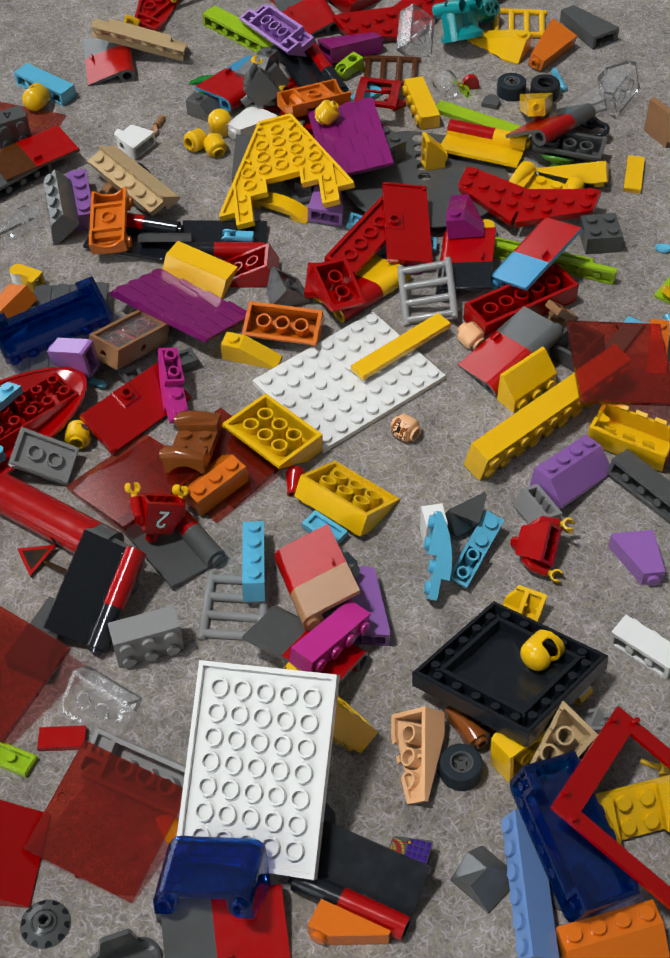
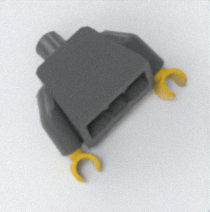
[241,55,286,107]

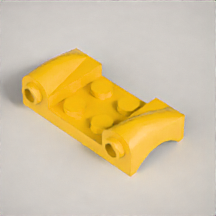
[509,161,584,189]
[585,775,670,851]

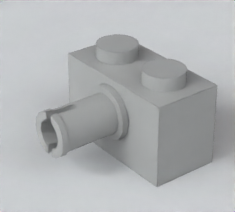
[514,483,563,524]

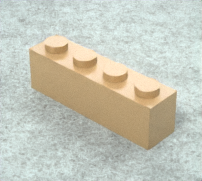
[510,701,598,807]

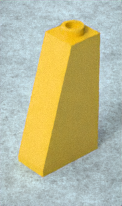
[520,93,553,116]

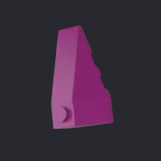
[446,194,485,239]

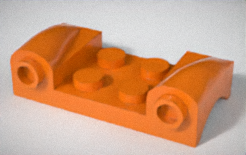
[277,79,351,118]
[89,187,134,254]

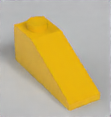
[221,332,282,369]

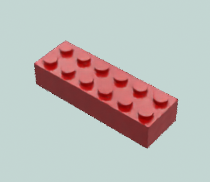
[463,263,579,340]

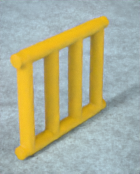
[493,8,547,38]

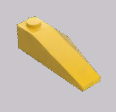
[467,29,532,65]
[537,161,609,188]

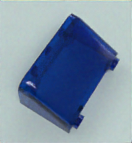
[153,836,271,919]

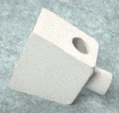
[114,125,156,160]

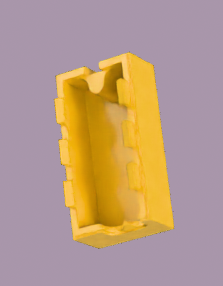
[588,401,670,472]

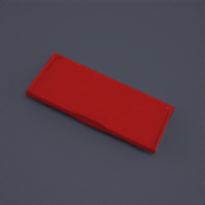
[382,182,433,265]
[79,362,191,455]

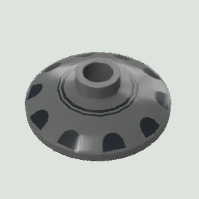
[20,900,71,949]

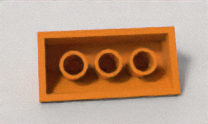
[242,301,325,346]
[556,899,670,958]

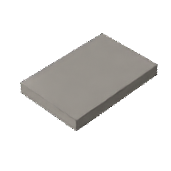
[8,427,80,486]

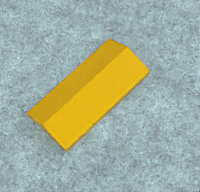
[163,241,238,299]

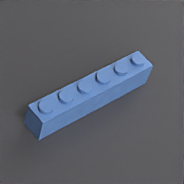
[501,809,559,958]

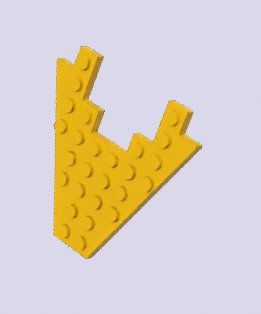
[219,113,355,230]

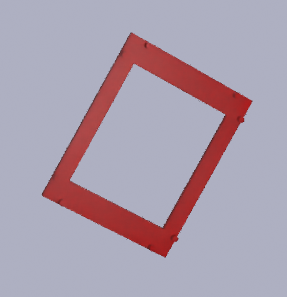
[550,706,670,910]

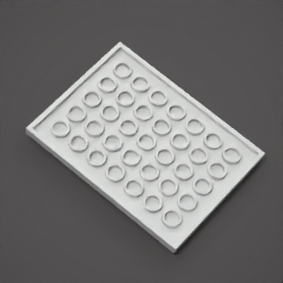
[252,312,446,454]
[174,660,340,880]

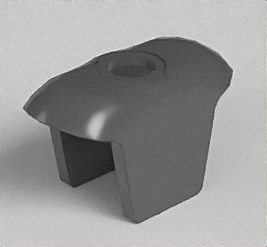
[90,928,161,958]

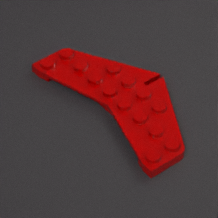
[135,0,180,32]
[333,0,447,42]
[458,166,601,228]

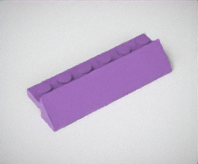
[239,3,316,57]

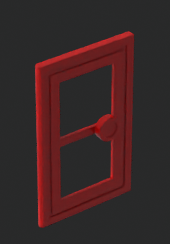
[353,77,402,109]

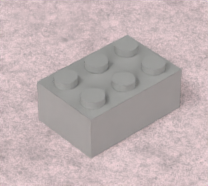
[108,605,184,668]

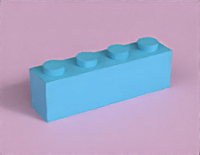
[14,63,76,106]
[242,521,265,602]

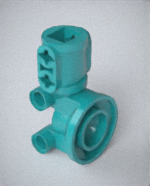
[432,0,500,43]

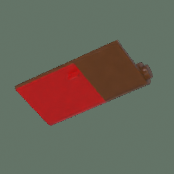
[0,125,80,182]

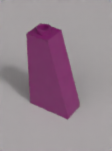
[318,32,384,64]

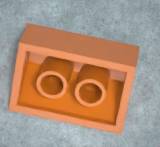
[180,455,249,517]

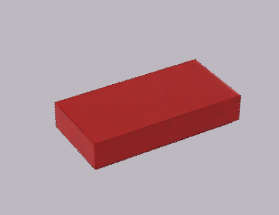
[37,725,87,751]

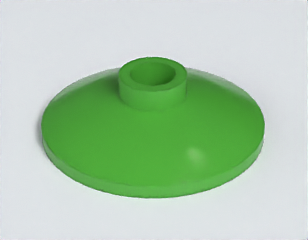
[540,154,574,166]

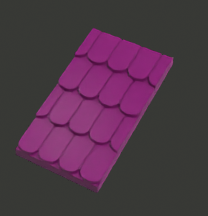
[308,97,394,176]
[109,269,247,343]

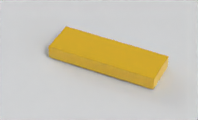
[623,155,645,194]

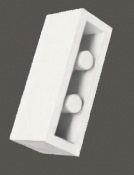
[609,615,670,679]

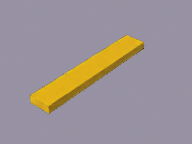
[351,313,451,381]

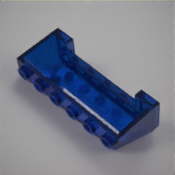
[0,276,112,366]
[510,751,640,923]

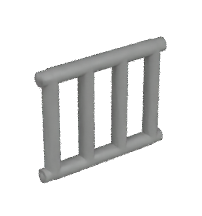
[397,257,458,327]
[198,571,272,641]

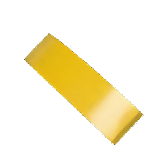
[252,192,308,225]

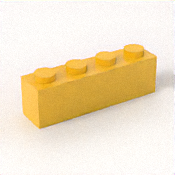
[402,76,440,130]

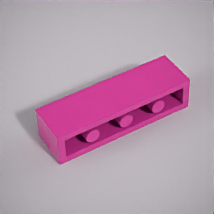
[289,599,371,672]

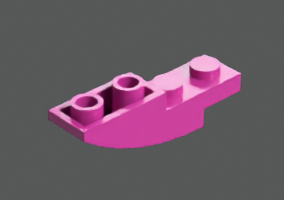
[158,348,188,424]

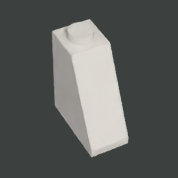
[227,104,278,140]

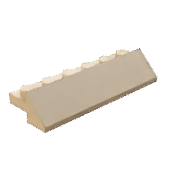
[91,19,188,62]
[88,146,180,217]

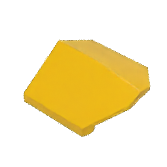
[502,585,548,622]

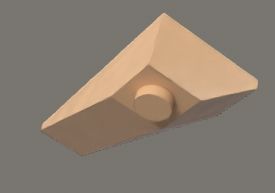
[391,706,445,805]

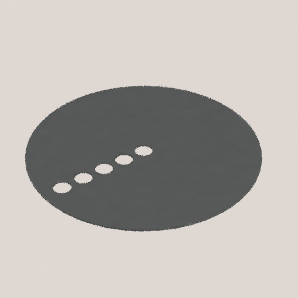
[344,130,508,228]

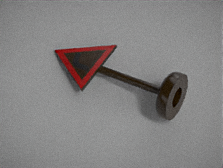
[17,545,67,577]

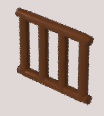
[363,55,421,87]

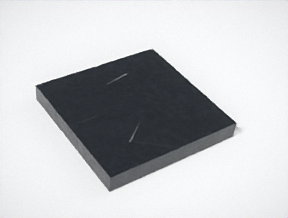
[412,601,608,748]

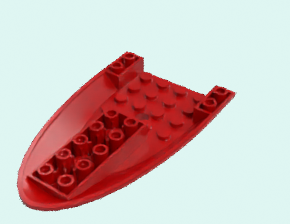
[0,367,87,476]

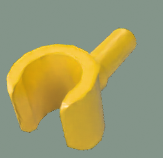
[640,758,670,777]

